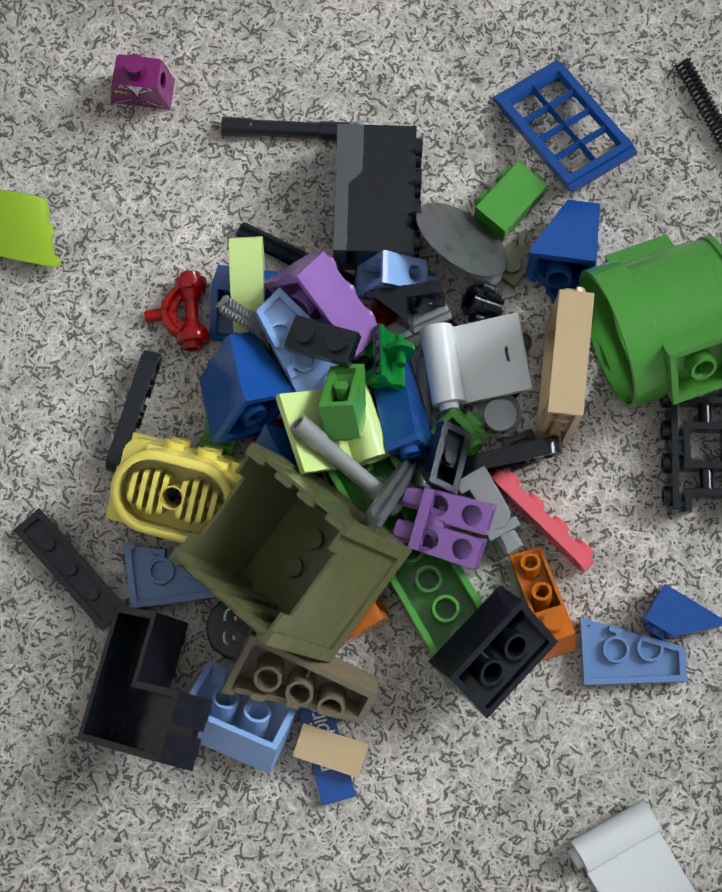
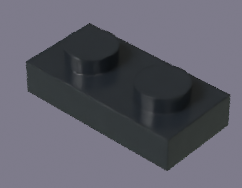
[284,315,361,368]

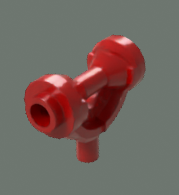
[144,270,209,352]

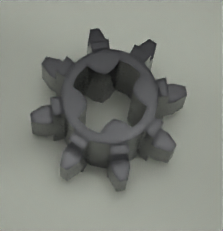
[461,283,504,322]

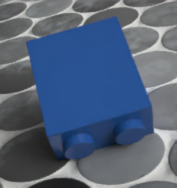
[199,332,295,445]

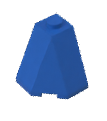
[526,200,600,301]

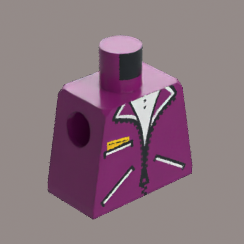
[111,54,175,110]

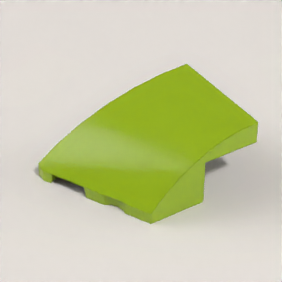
[0,189,61,268]

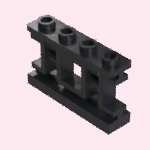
[660,388,722,515]

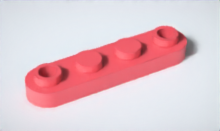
[490,469,594,573]

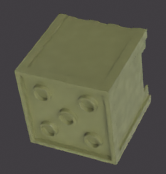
[168,442,412,663]

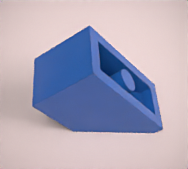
[640,584,722,640]

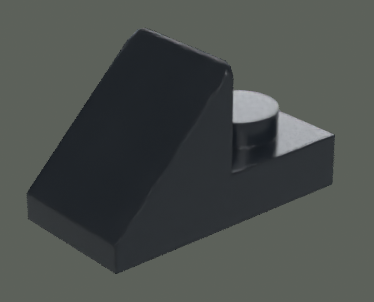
[373,280,445,334]
[416,420,472,495]

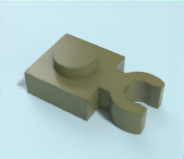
[501,229,531,289]

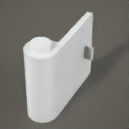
[419,312,533,413]
[567,800,695,892]

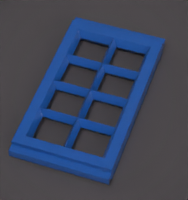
[493,60,637,194]

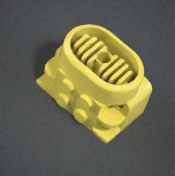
[105,432,244,543]

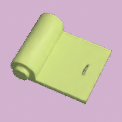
[275,380,391,475]

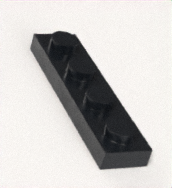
[13,508,127,631]

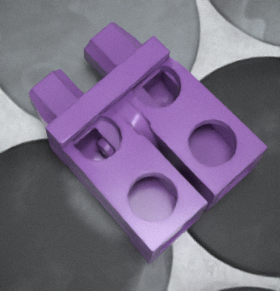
[393,487,497,570]

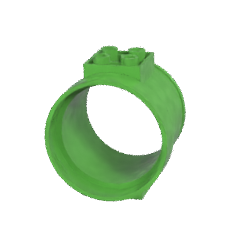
[579,234,722,409]

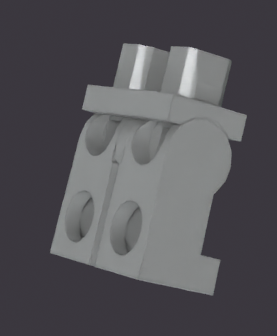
[457,466,523,560]

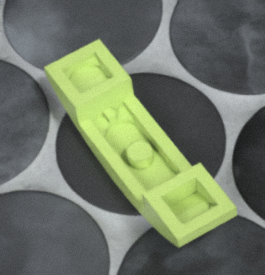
[229,236,272,357]

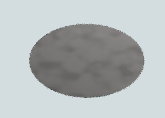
[416,202,508,276]

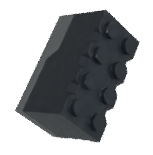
[333,120,423,270]

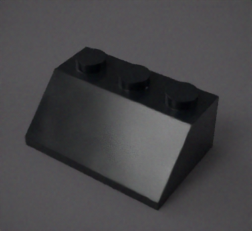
[428,585,558,719]

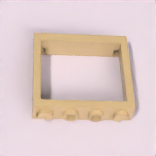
[535,286,595,444]

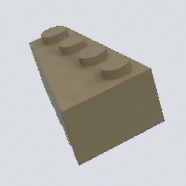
[221,627,379,724]

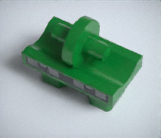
[365,323,415,391]

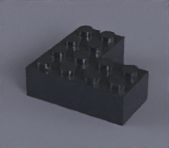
[77,605,212,771]

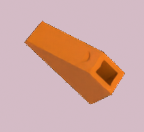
[509,546,576,661]

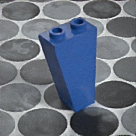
[367,357,434,467]

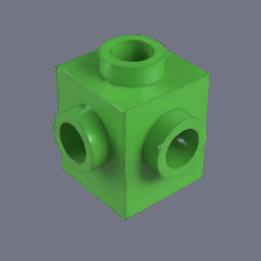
[430,407,489,456]

